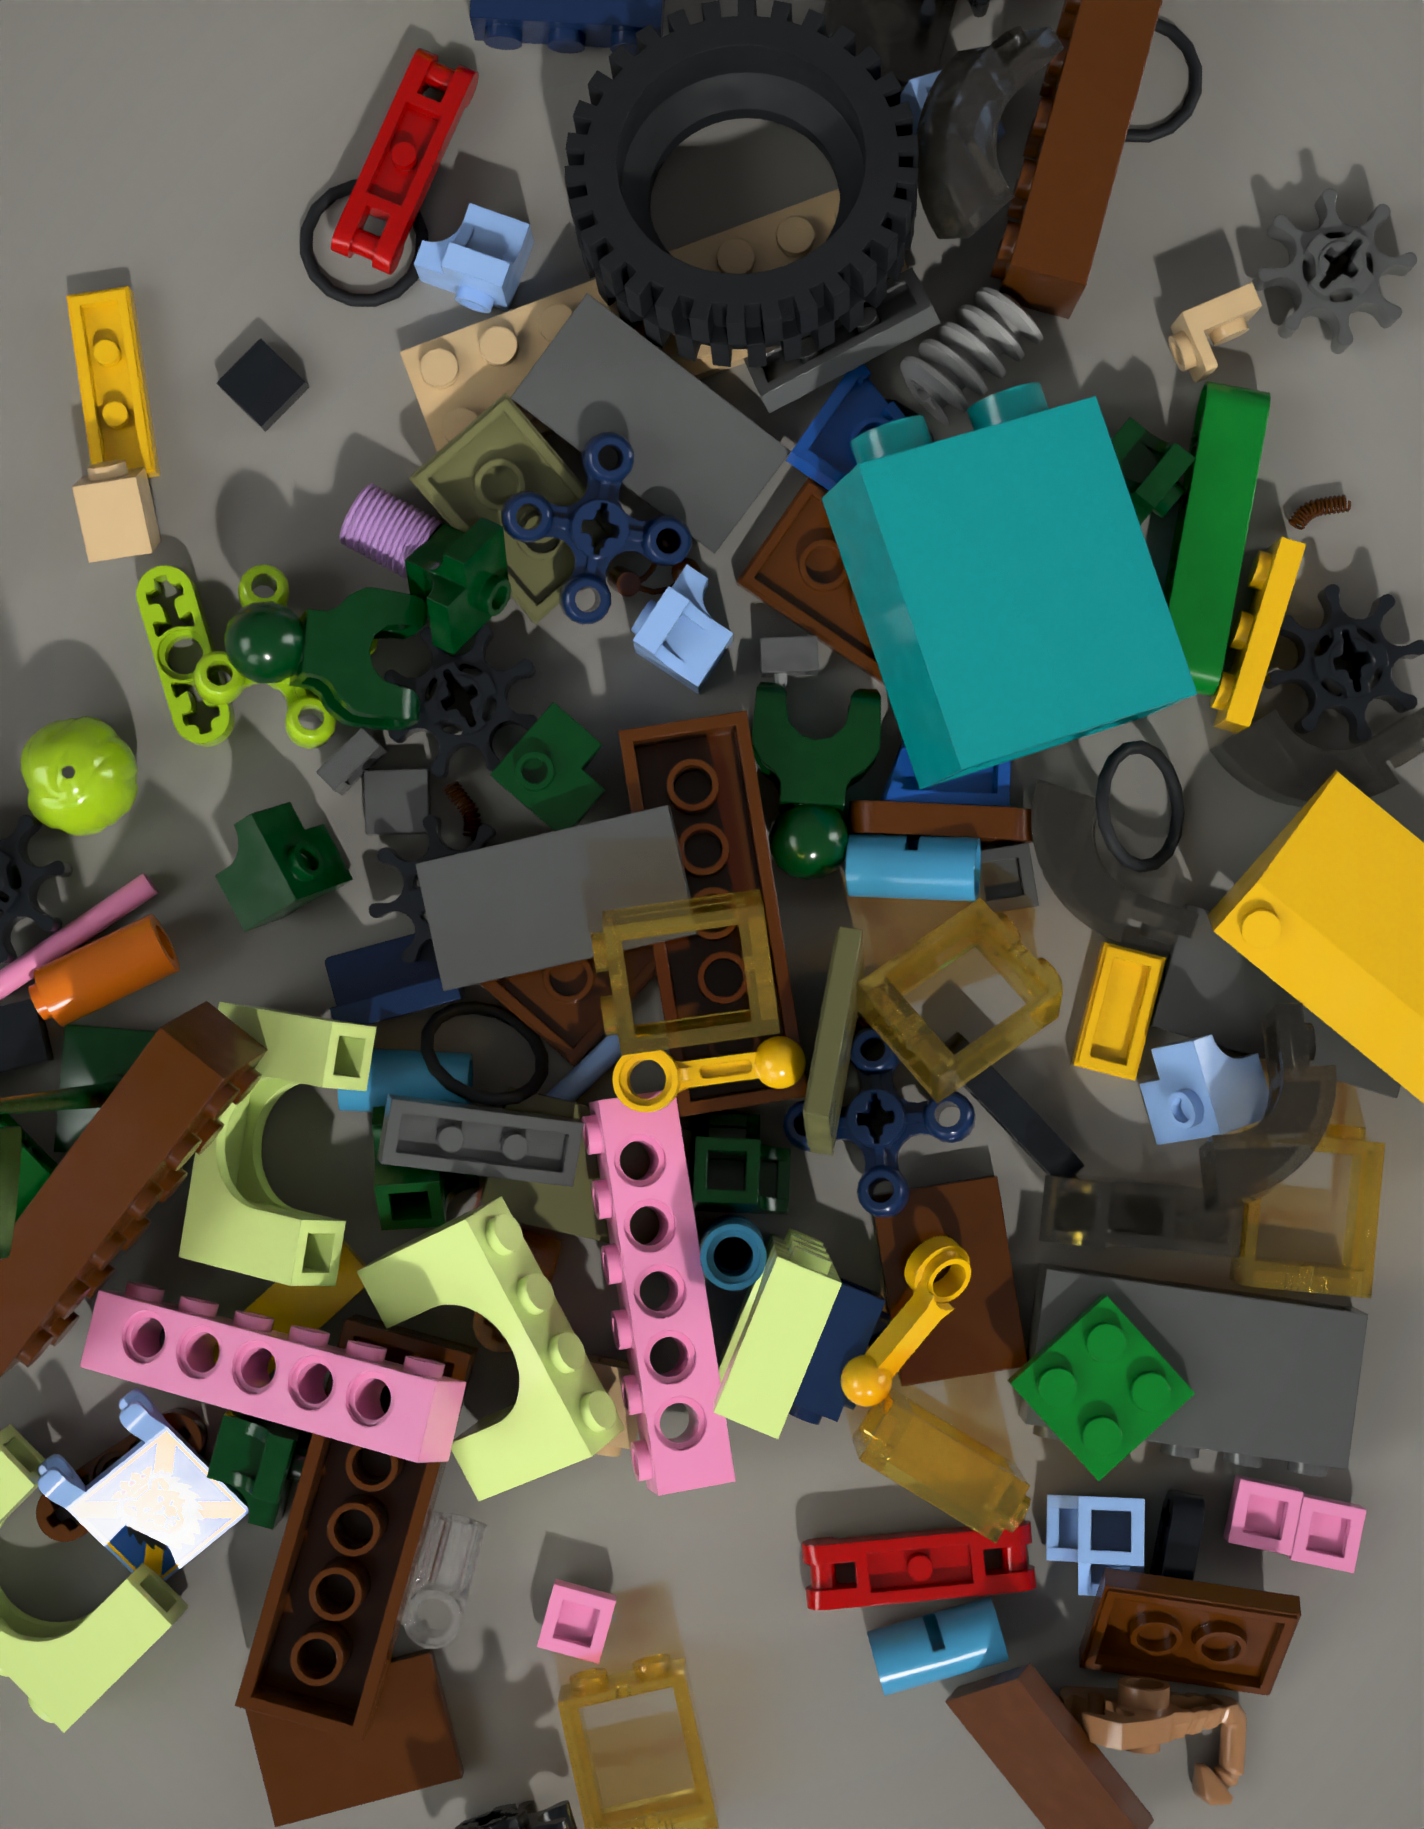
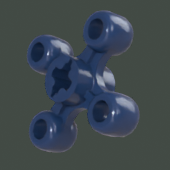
[501,432,692,625]
[783,1025,976,1218]

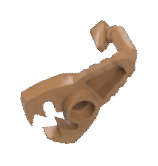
[1060,1676,1247,1805]

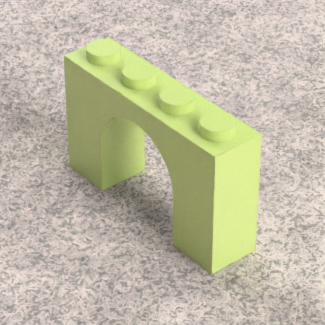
[179,1002,377,1286]
[356,1196,625,1501]
[713,1228,842,1439]
[0,1424,189,1733]

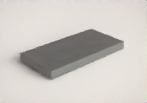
[510,293,791,554]
[415,805,699,991]
[1149,904,1401,1098]

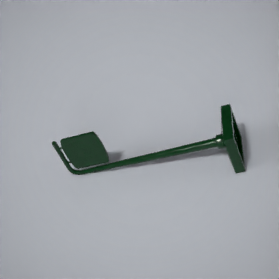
[0,1024,157,1260]

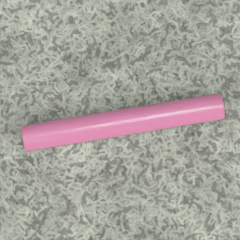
[0,873,158,1000]

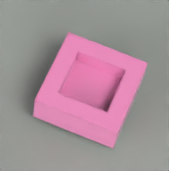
[1223,1475,1304,1556]
[1286,1493,1367,1573]
[537,1578,617,1664]

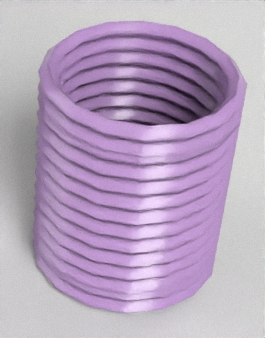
[339,483,443,581]

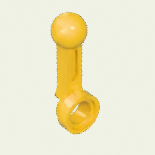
[612,1036,806,1113]
[841,1236,971,1407]

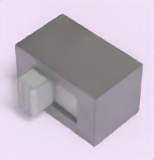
[759,636,819,687]

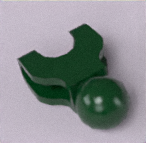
[224,587,428,730]
[751,682,881,880]

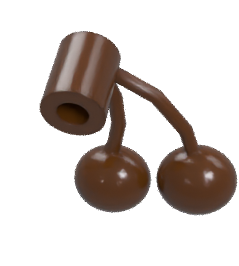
[607,528,701,597]

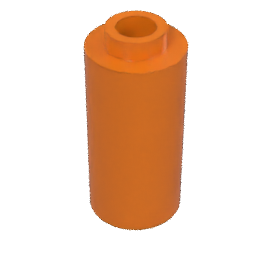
[28,914,180,1027]

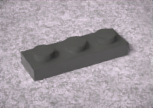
[744,268,940,413]
[377,1094,584,1187]

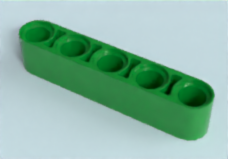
[1163,381,1271,697]

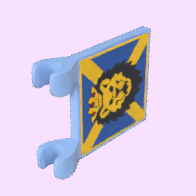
[38,1388,249,1581]

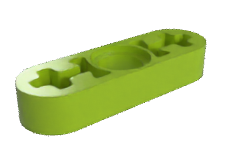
[136,565,235,747]

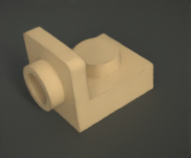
[1169,283,1262,383]

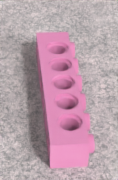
[581,1090,736,1496]
[80,1282,467,1463]

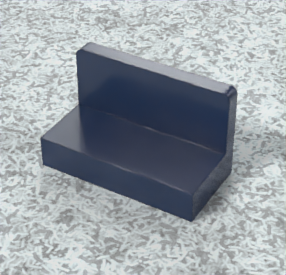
[325,933,467,1025]

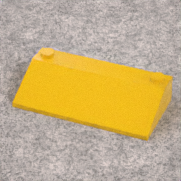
[1207,770,1424,1104]

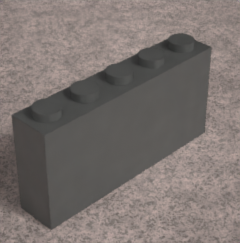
[1018,1263,1368,1477]

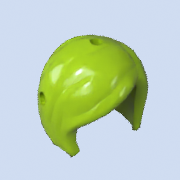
[20,716,138,836]

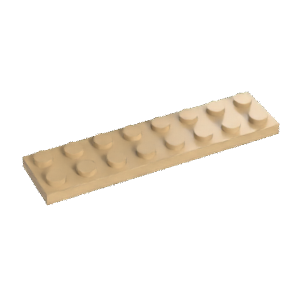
[400,188,908,452]

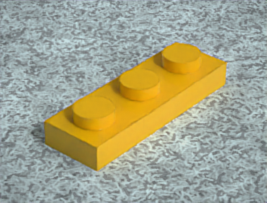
[1210,537,1306,734]

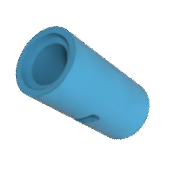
[845,833,981,902]
[338,1048,473,1112]
[700,1214,767,1291]
[867,1596,1009,1696]

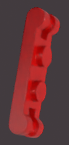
[331,48,479,275]
[801,1519,1037,1610]

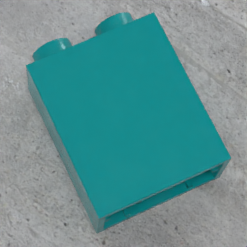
[821,382,1198,790]

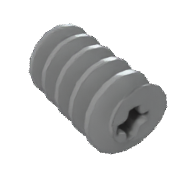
[900,287,1043,426]

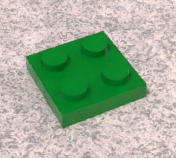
[1007,1293,1195,1482]

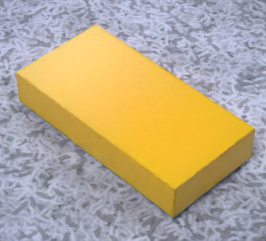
[1071,942,1166,1081]

